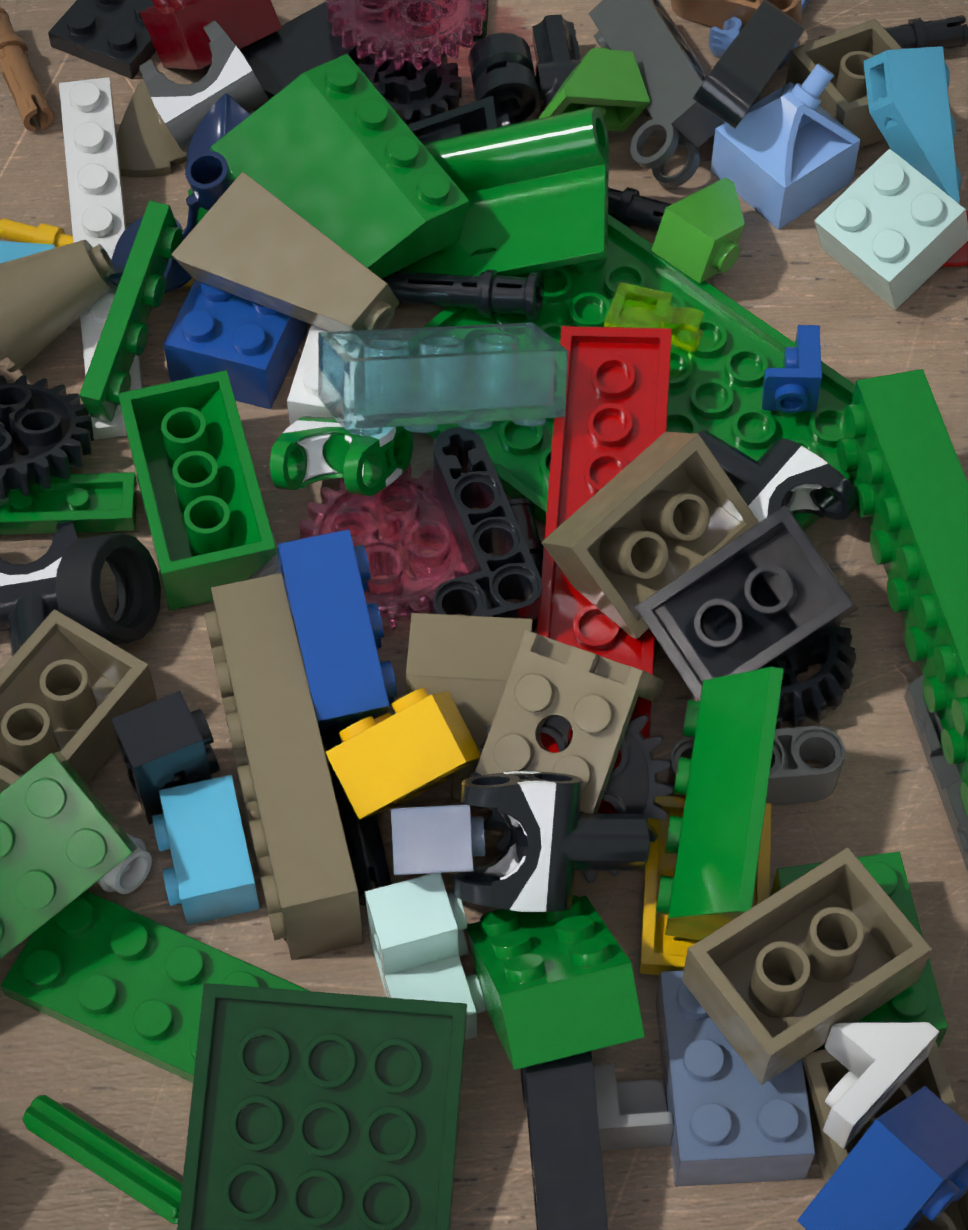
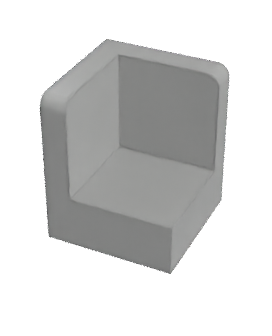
[593,1064,674,1151]

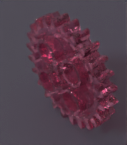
[327,0,487,70]
[299,464,469,630]

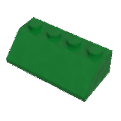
[118,370,277,611]
[656,667,784,941]

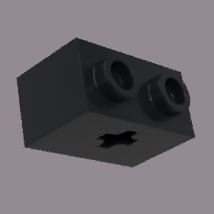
[111,691,220,825]

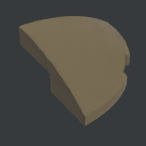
[117,77,188,177]

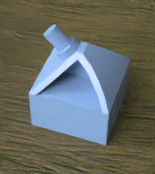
[710,63,860,230]

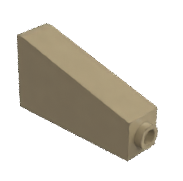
[171,171,399,344]

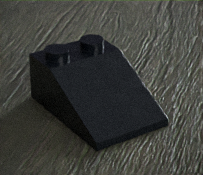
[636,505,858,701]

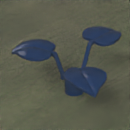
[110,93,251,294]

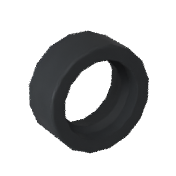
[55,533,161,644]

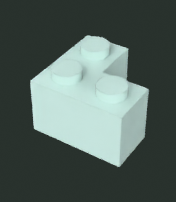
[365,873,486,1040]

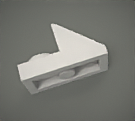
[823,1022,939,1149]

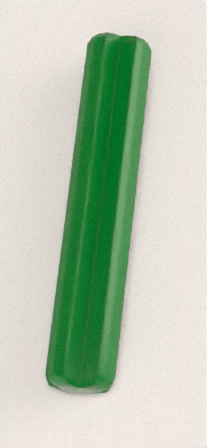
[22,1095,182,1224]

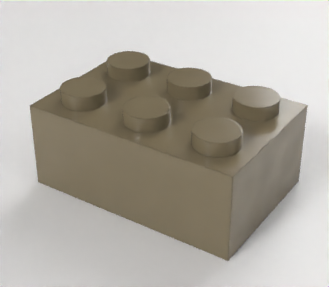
[682,847,932,1085]

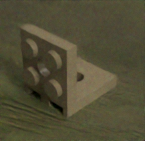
[475,630,665,813]

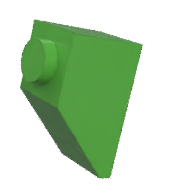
[539,47,650,132]
[651,177,745,283]

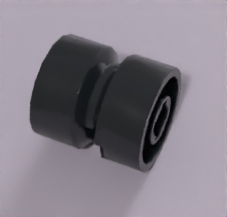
[468,33,541,124]

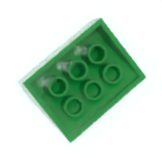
[210,54,469,279]

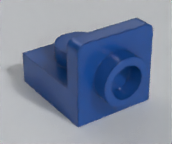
[762,325,822,413]

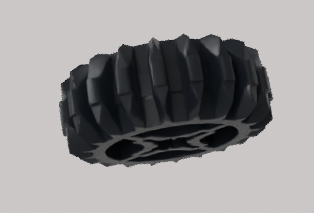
[769,621,856,729]

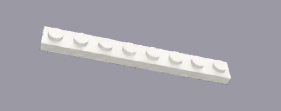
[59,77,143,440]

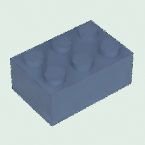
[656,970,815,1187]

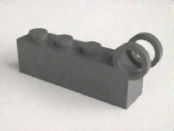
[589,0,725,188]

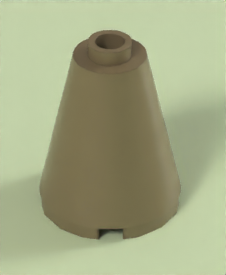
[0,240,116,373]

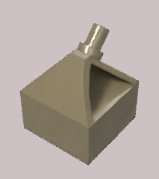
[406,613,532,800]

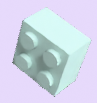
[814,148,968,310]

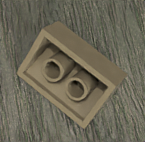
[541,432,759,639]
[0,609,157,793]

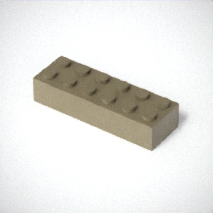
[204,573,364,960]

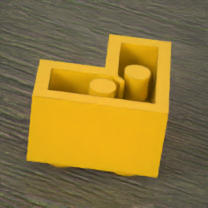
[325,687,481,819]

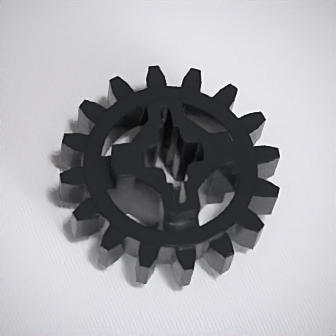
[358,41,462,125]

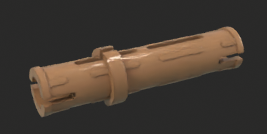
[0,8,55,132]

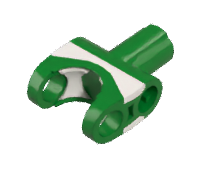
[270,389,413,496]

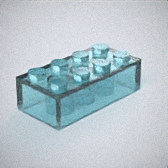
[318,323,568,436]

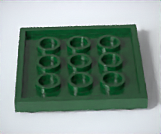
[177,983,468,1230]

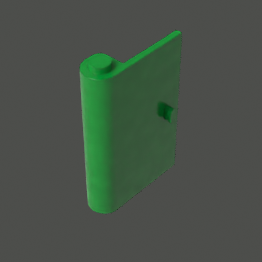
[398,107,609,276]

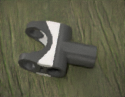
[139,20,269,152]

